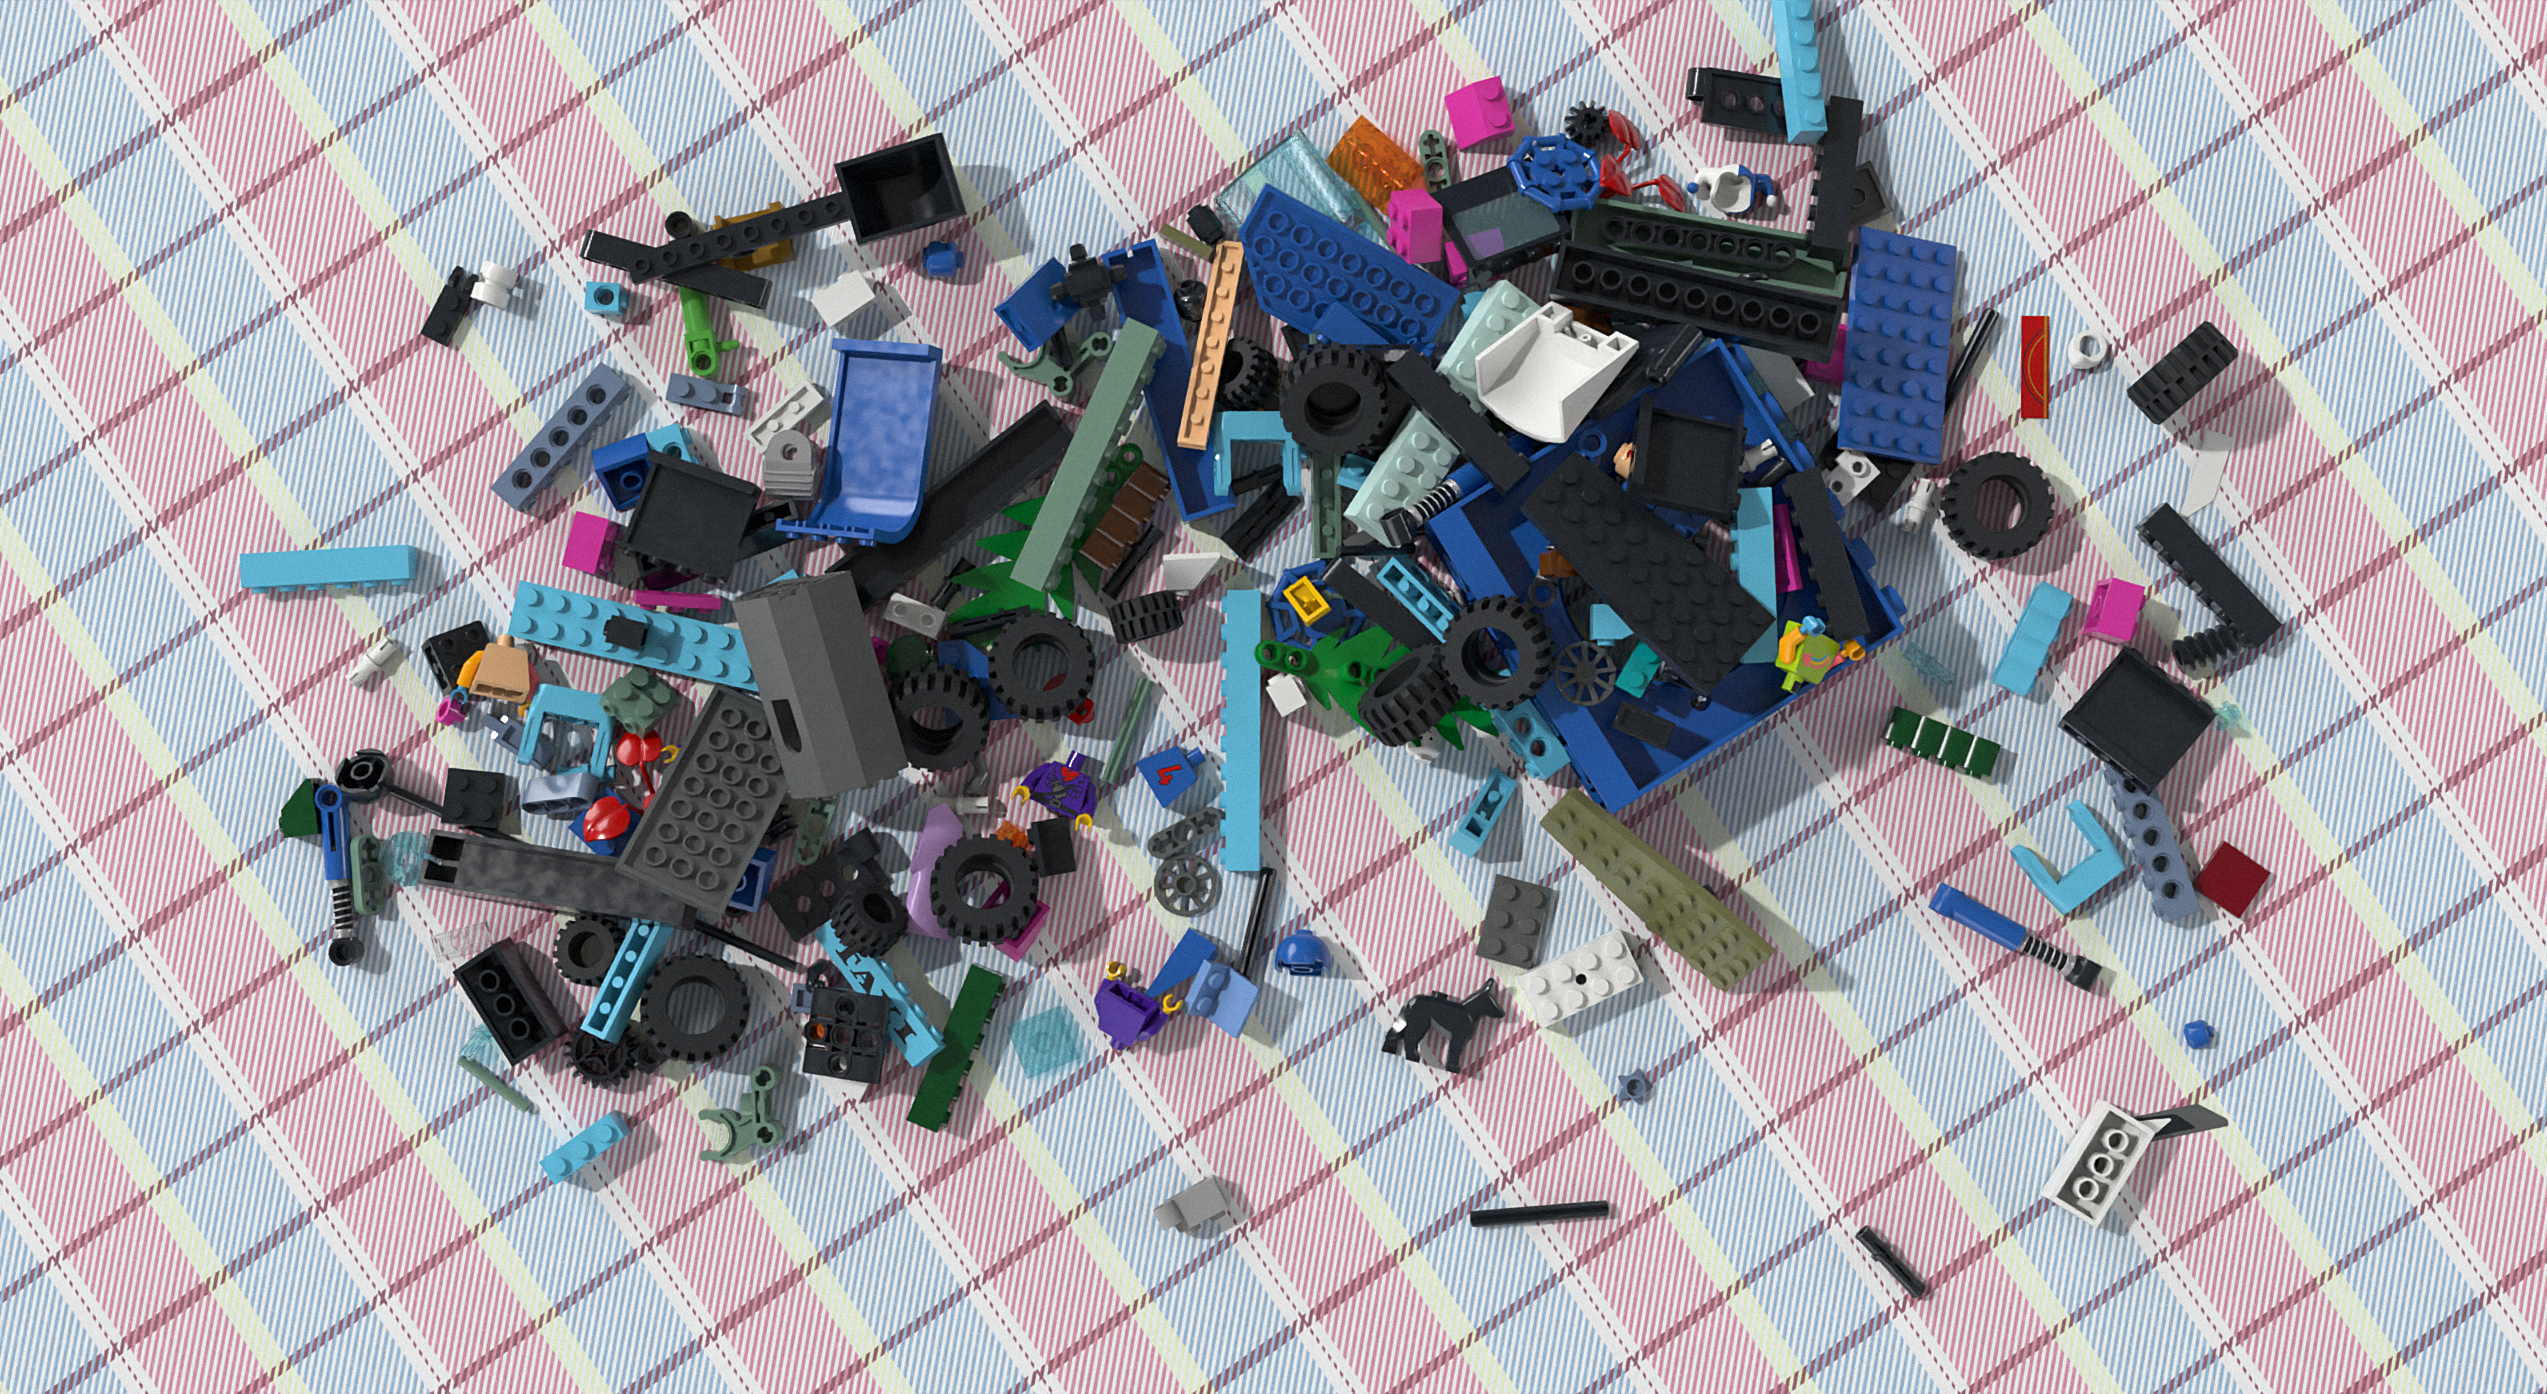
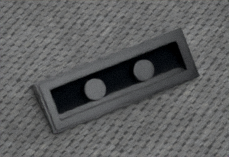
[1220,480,1302,561]

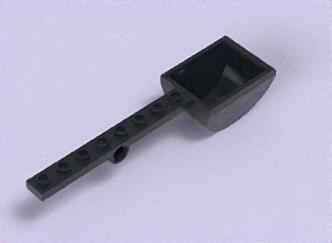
[625,132,968,285]

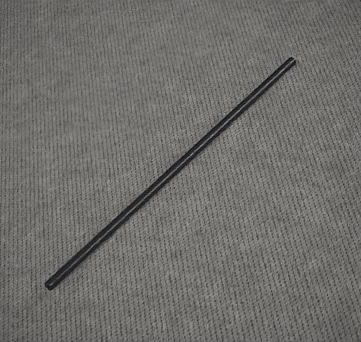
[389,785,797,973]

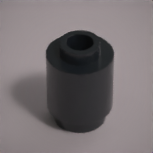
[1186,203,1226,246]

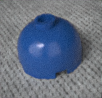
[1274,929,1331,977]

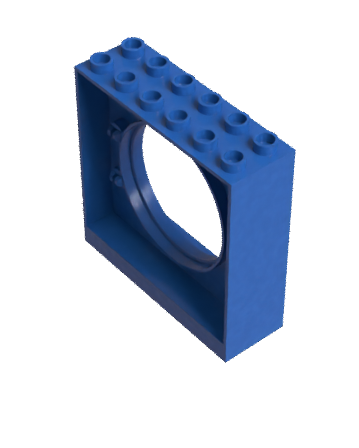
[1424,338,1907,814]

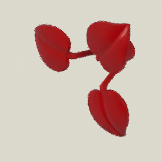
[1598,109,1687,213]
[583,729,663,843]

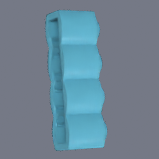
[1990,581,2074,697]

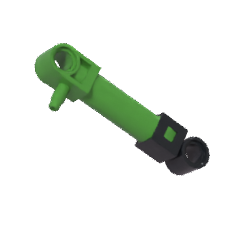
[665,211,739,379]

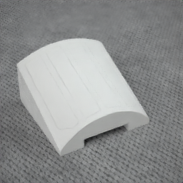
[1475,301,1639,443]

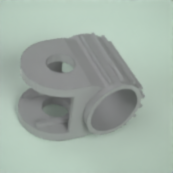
[762,430,821,501]

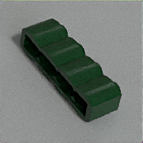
[1880,706,2001,780]

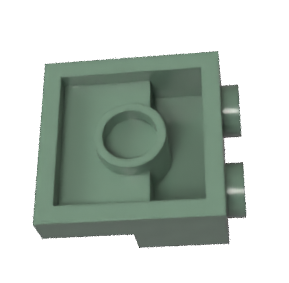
[599,664,680,739]

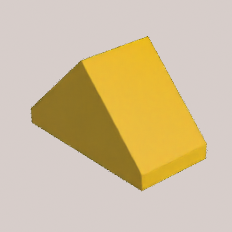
[1283,576,1331,628]

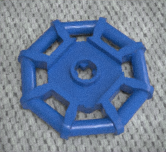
[1507,132,1607,214]
[1265,558,1368,651]

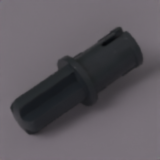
[1230,463,1283,497]

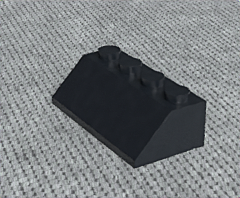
[453,937,569,1067]

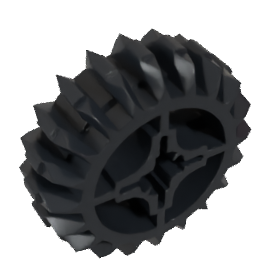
[564,1017,641,1089]

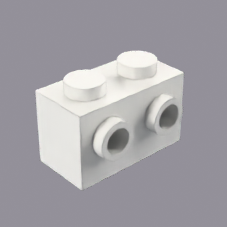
[811,269,879,332]
[1821,450,1881,507]
[1266,672,1307,718]

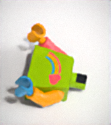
[1775,616,1865,695]

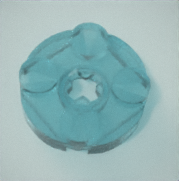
[379,831,437,887]

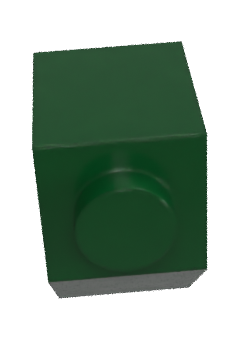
[279,778,321,838]

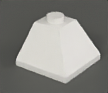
[1163,552,1221,597]

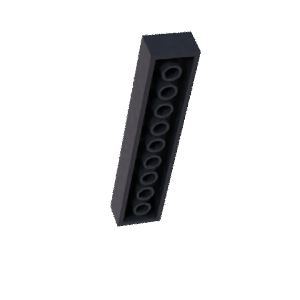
[1549,239,1845,364]

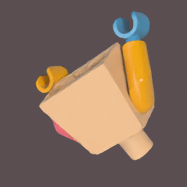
[449,634,540,718]

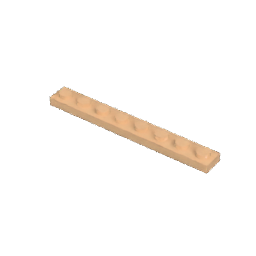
[1177,240,1245,450]

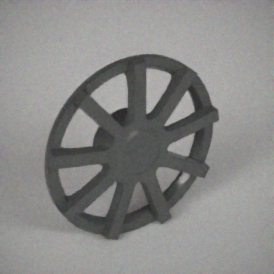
[1554,641,1617,706]
[1154,853,1217,916]

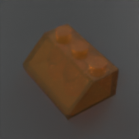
[1324,114,1425,217]

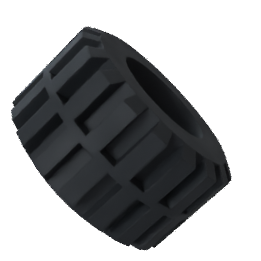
[1216,336,1279,411]
[1108,590,1184,644]
[830,881,909,958]
[552,915,627,987]

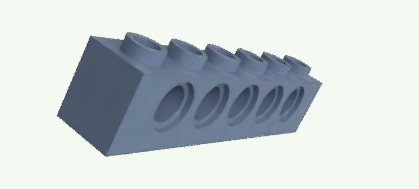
[490,362,632,512]
[2103,763,2201,922]

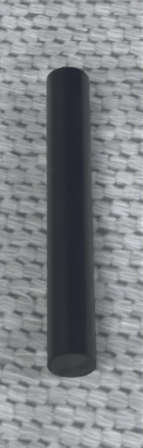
[1336,543,1416,557]

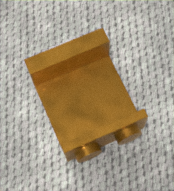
[712,201,796,272]

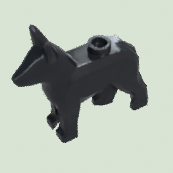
[1381,978,1505,1075]

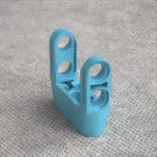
[1213,411,1301,496]
[517,684,616,780]
[2010,799,2126,915]

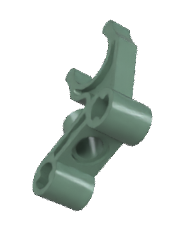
[997,332,1115,402]
[698,1063,785,1161]

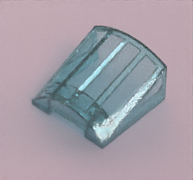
[1214,128,1370,240]

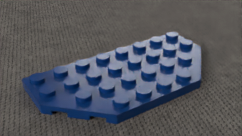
[1238,182,1461,344]

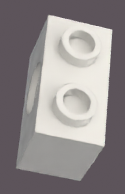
[883,592,949,641]

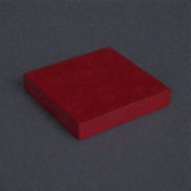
[2192,841,2270,919]

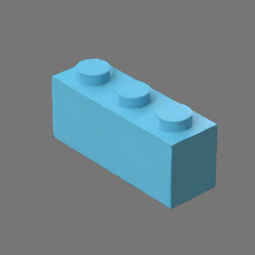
[539,1110,632,1185]

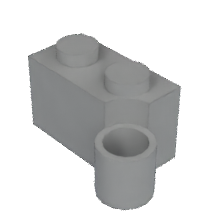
[1153,1174,1229,1235]

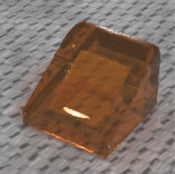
[995,820,1029,850]

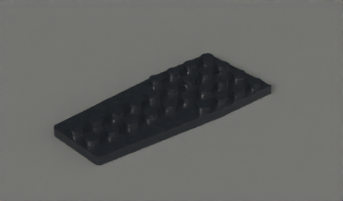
[1520,452,1776,698]

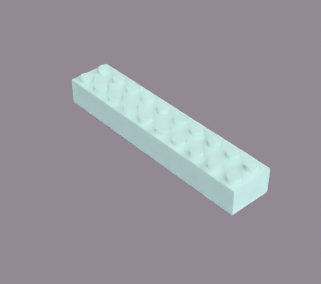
[1343,280,1542,548]

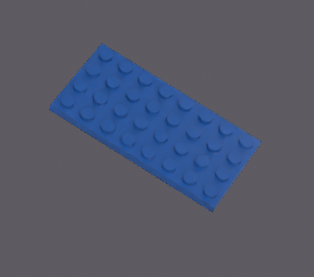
[1837,226,1957,466]

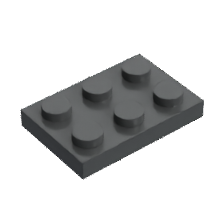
[1475,874,1551,970]

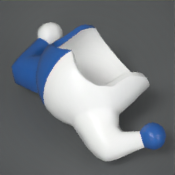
[1687,164,1778,214]

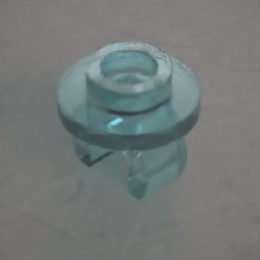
[2213,701,2242,730]

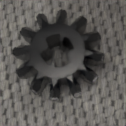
[1564,100,1611,148]

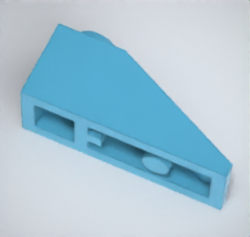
[1590,604,1634,646]
[1448,768,1518,858]

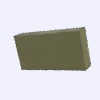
[1159,223,1213,263]

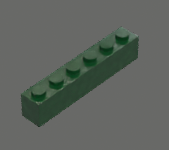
[906,962,1007,1133]

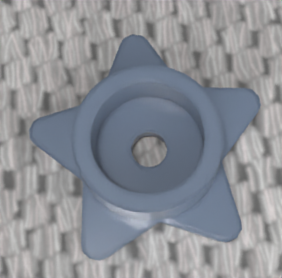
[1618,1068,1653,1105]

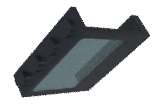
[1429,157,1573,286]

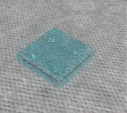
[1006,1005,1080,1079]

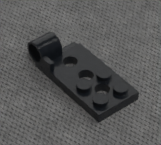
[1685,67,1788,138]
[765,827,889,943]

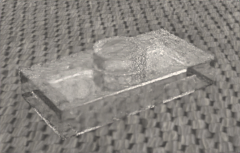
[431,921,493,963]

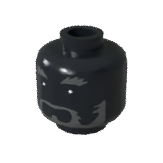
[1173,279,1208,322]

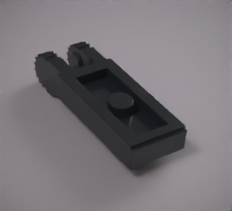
[420,266,480,347]

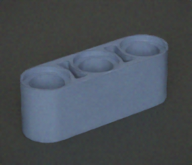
[522,772,599,815]

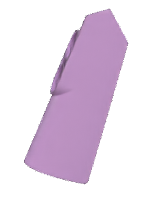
[905,802,963,941]

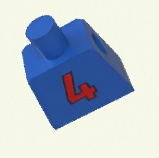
[1136,746,1207,808]

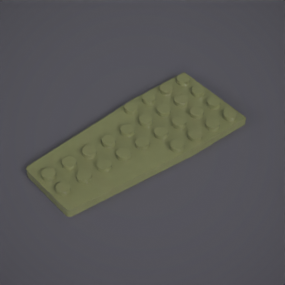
[1540,787,1776,993]

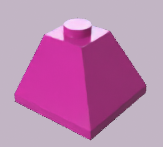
[980,880,1051,963]

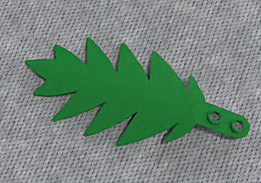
[947,443,1143,652]
[1254,625,1510,751]

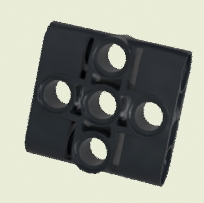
[802,986,892,1084]

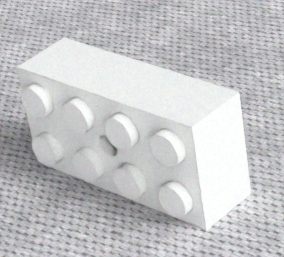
[1515,928,1644,1029]
[2040,1099,2156,1228]

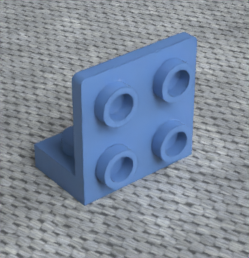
[1181,960,1262,1038]

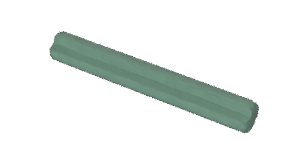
[1102,677,1153,784]

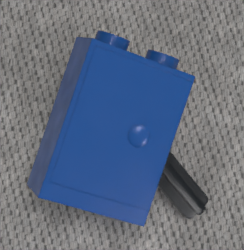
[993,256,1080,368]

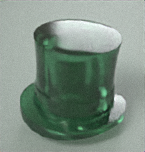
[886,635,939,682]

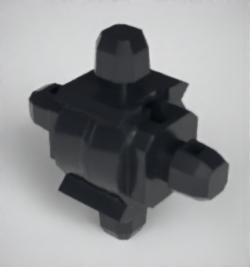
[1048,243,1127,323]

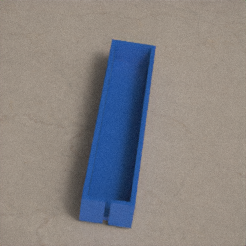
[1101,238,1237,525]

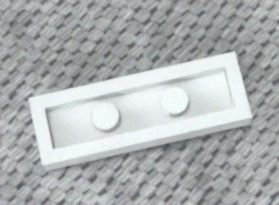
[743,378,825,455]

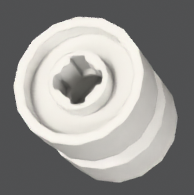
[470,260,519,310]

